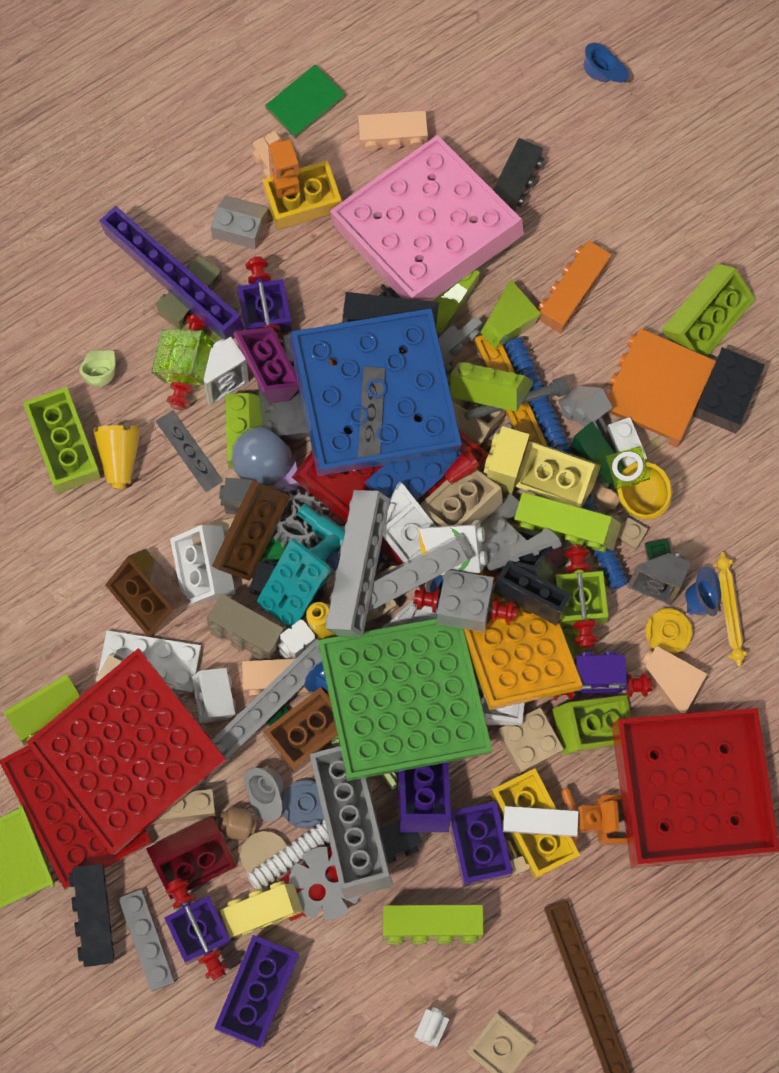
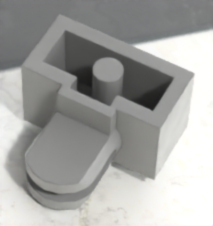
[558,386,613,436]

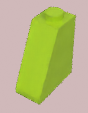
[480,280,541,349]

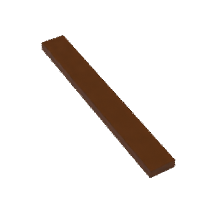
[544,900,631,1073]

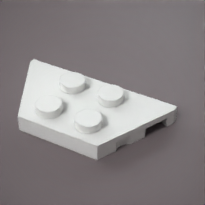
[383,482,437,563]

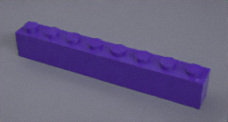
[99,206,245,340]

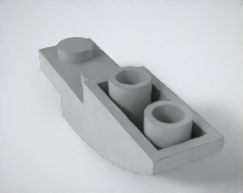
[438,316,482,376]

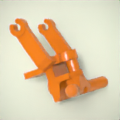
[561,788,628,846]

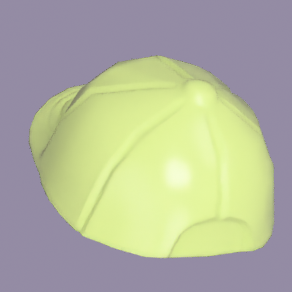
[79,350,116,388]

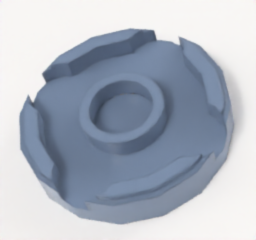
[282,780,324,829]

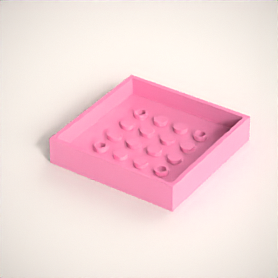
[330,135,524,302]

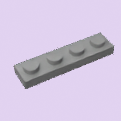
[118,889,175,992]

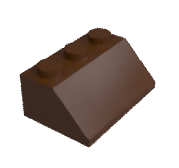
[105,549,190,637]

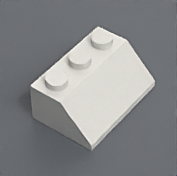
[204,337,249,406]
[170,525,235,607]

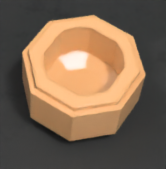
[597,488,620,509]

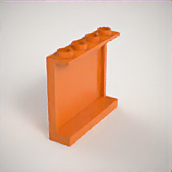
[605,328,716,448]

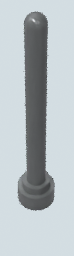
[464,377,569,420]

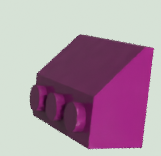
[233,327,299,404]

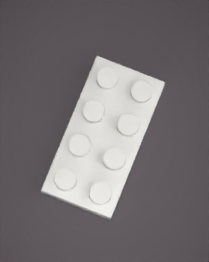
[98,631,201,693]

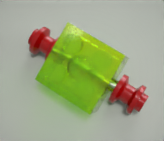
[151,313,214,410]

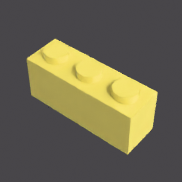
[220,881,303,938]

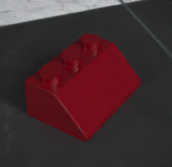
[146,816,237,900]

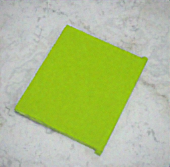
[0,805,55,909]

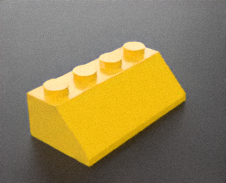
[490,768,580,881]

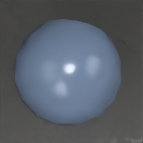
[231,426,292,486]

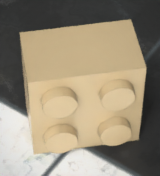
[496,708,564,776]

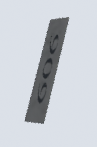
[358,366,385,458]
[156,410,223,492]

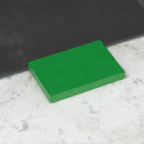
[265,64,345,138]

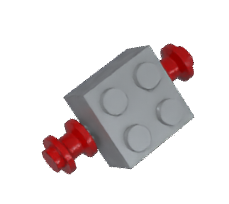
[413,570,518,632]

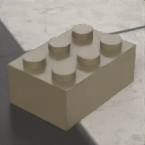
[207,593,284,661]

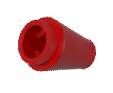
[443,451,479,485]

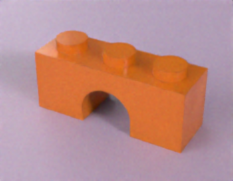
[268,139,300,198]

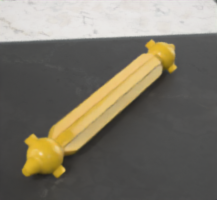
[714,552,748,667]

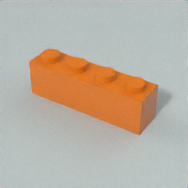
[537,240,611,333]

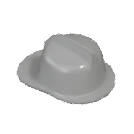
[244,765,284,822]

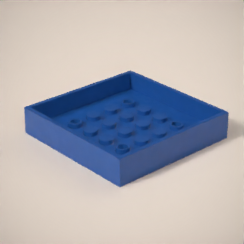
[289,309,462,476]

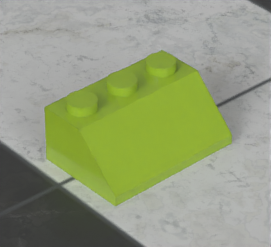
[450,362,533,412]
[225,393,262,469]
[3,674,80,745]

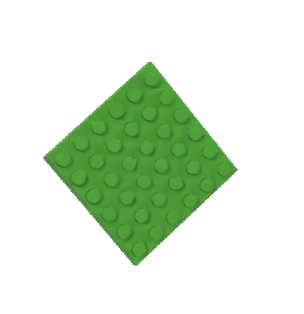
[318,619,492,781]

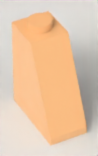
[642,646,707,714]

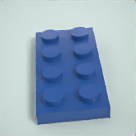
[364,450,461,500]

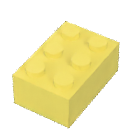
[483,426,529,497]

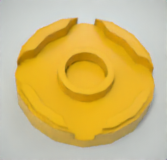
[645,608,693,655]

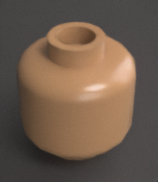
[219,807,256,841]

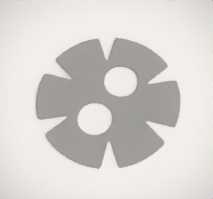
[289,846,360,920]

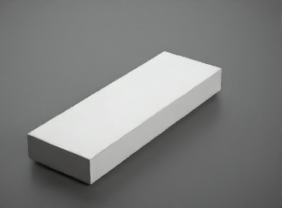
[503,806,578,837]

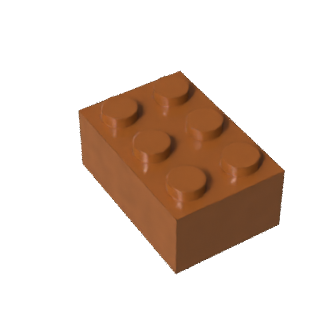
[263,687,338,774]

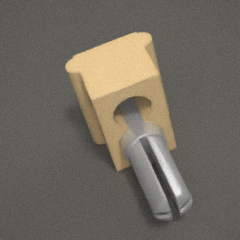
[506,841,530,878]

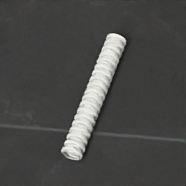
[247,820,330,890]

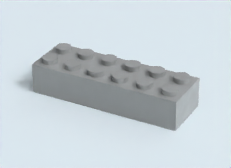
[310,746,394,899]

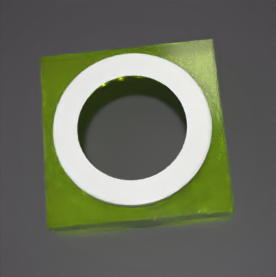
[606,446,650,489]

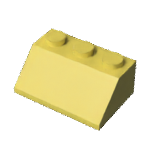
[514,441,601,508]

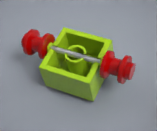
[553,545,608,648]

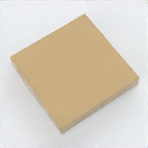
[465,1013,535,1073]

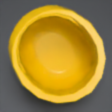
[617,461,673,520]

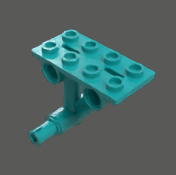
[257,503,380,629]

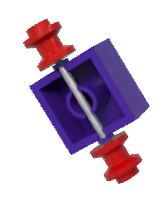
[238,256,292,347]
[553,651,652,700]
[164,878,231,981]

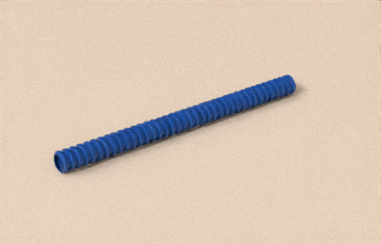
[505,337,629,590]

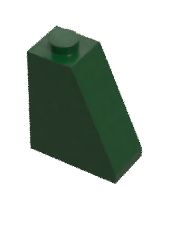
[571,422,625,489]

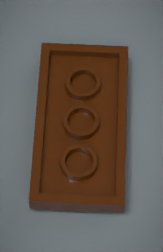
[212,480,290,581]

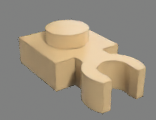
[610,512,648,550]

